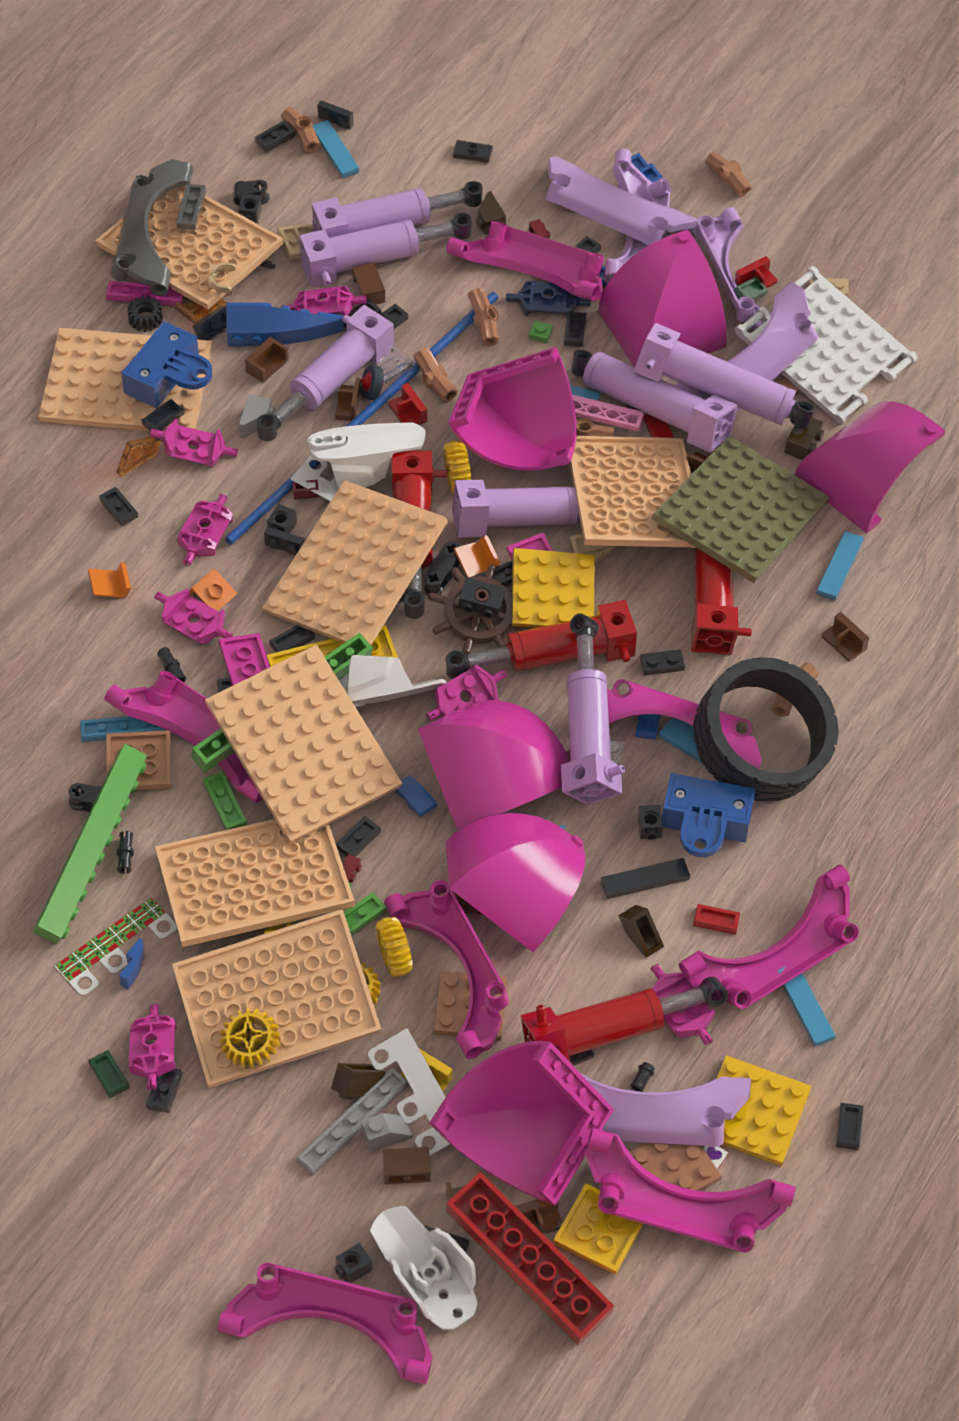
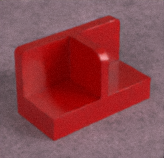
[735,256,778,288]
[389,383,427,425]

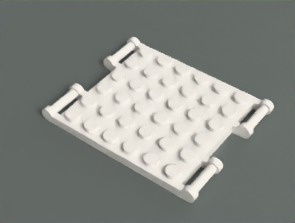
[735,266,918,424]

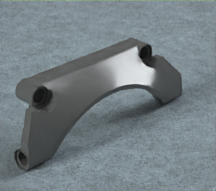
[111,159,193,296]

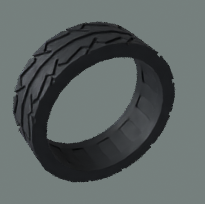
[693,657,839,802]

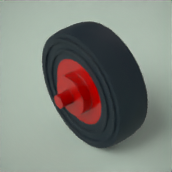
[361,365,384,400]

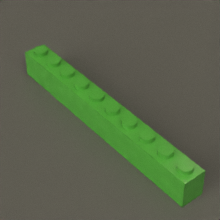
[191,633,373,773]
[33,744,147,944]

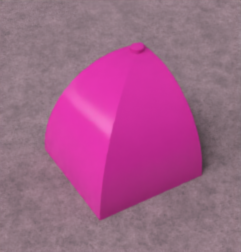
[598,229,727,367]
[448,347,577,471]
[794,401,945,534]
[418,700,570,829]
[445,813,585,952]
[429,1041,614,1205]

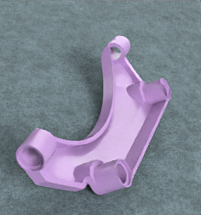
[604,148,671,283]
[545,156,698,245]
[696,207,772,331]
[675,281,818,413]
[579,1072,751,1147]

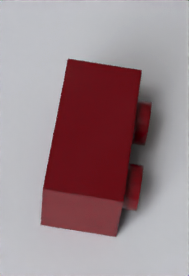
[529,219,551,239]
[293,480,319,499]
[343,854,362,883]

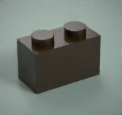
[784,417,825,460]

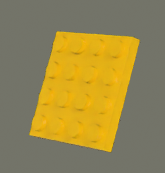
[512,548,595,628]
[717,1055,812,1167]

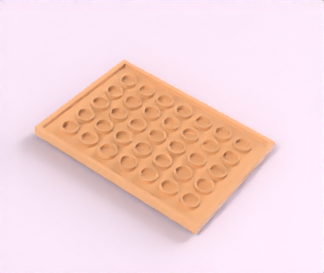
[95,185,284,309]
[39,328,212,432]
[569,436,696,548]
[262,480,448,645]
[205,645,403,844]
[155,819,355,947]
[172,909,382,1088]

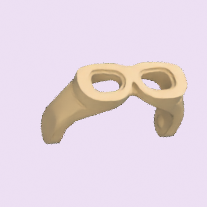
[208,263,236,294]

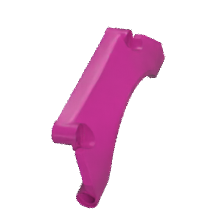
[446,222,604,301]
[104,671,263,803]
[607,679,762,769]
[678,864,859,1009]
[384,880,509,1059]
[586,1128,796,1253]
[218,1262,432,1385]

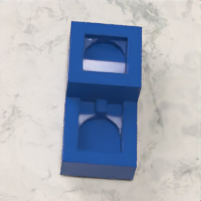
[631,152,663,183]
[635,714,660,740]
[394,775,437,817]
[119,938,145,990]

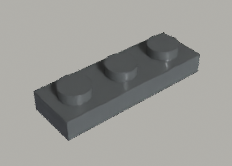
[176,184,206,230]

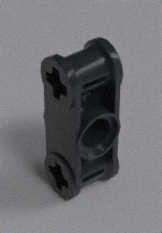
[424,541,460,595]

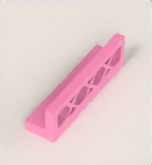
[572,395,644,432]

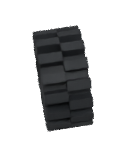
[127,296,163,332]

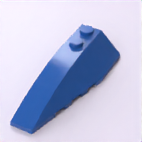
[226,303,344,346]

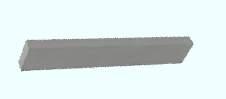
[296,1068,409,1175]

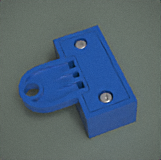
[121,321,213,408]
[662,773,756,857]

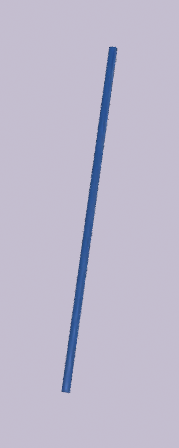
[225,292,498,545]

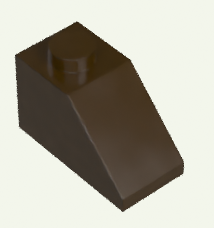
[476,191,506,235]
[618,905,665,957]
[331,1063,385,1100]

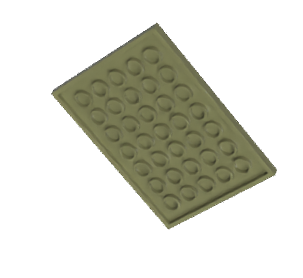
[651,436,829,583]

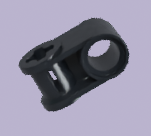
[233,180,270,206]
[69,783,102,812]

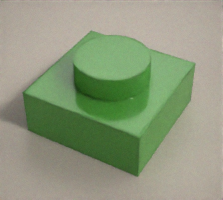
[529,320,553,344]

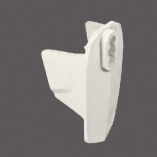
[307,423,425,488]
[339,655,447,707]
[370,1206,478,1330]

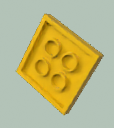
[553,1183,644,1275]

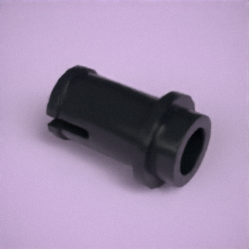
[630,1062,655,1092]

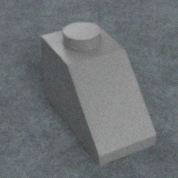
[239,395,275,438]
[361,1113,412,1152]

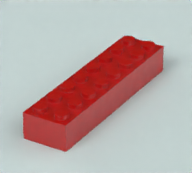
[445,1172,614,1346]

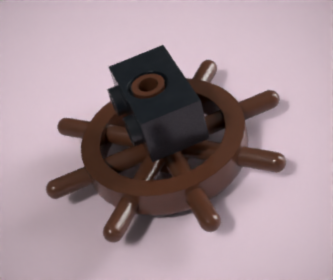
[428,564,512,654]

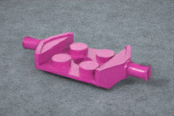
[281,286,366,316]
[150,419,238,466]
[177,493,233,566]
[154,589,233,644]
[426,665,507,722]
[651,964,715,1046]
[129,1004,177,1090]

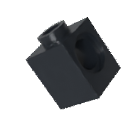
[239,193,262,224]
[267,503,297,534]
[638,805,663,840]
[334,1243,372,1283]

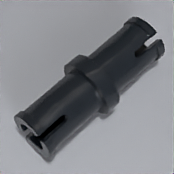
[157,647,186,683]
[117,831,134,874]

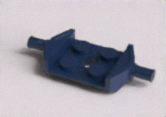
[506,281,591,319]

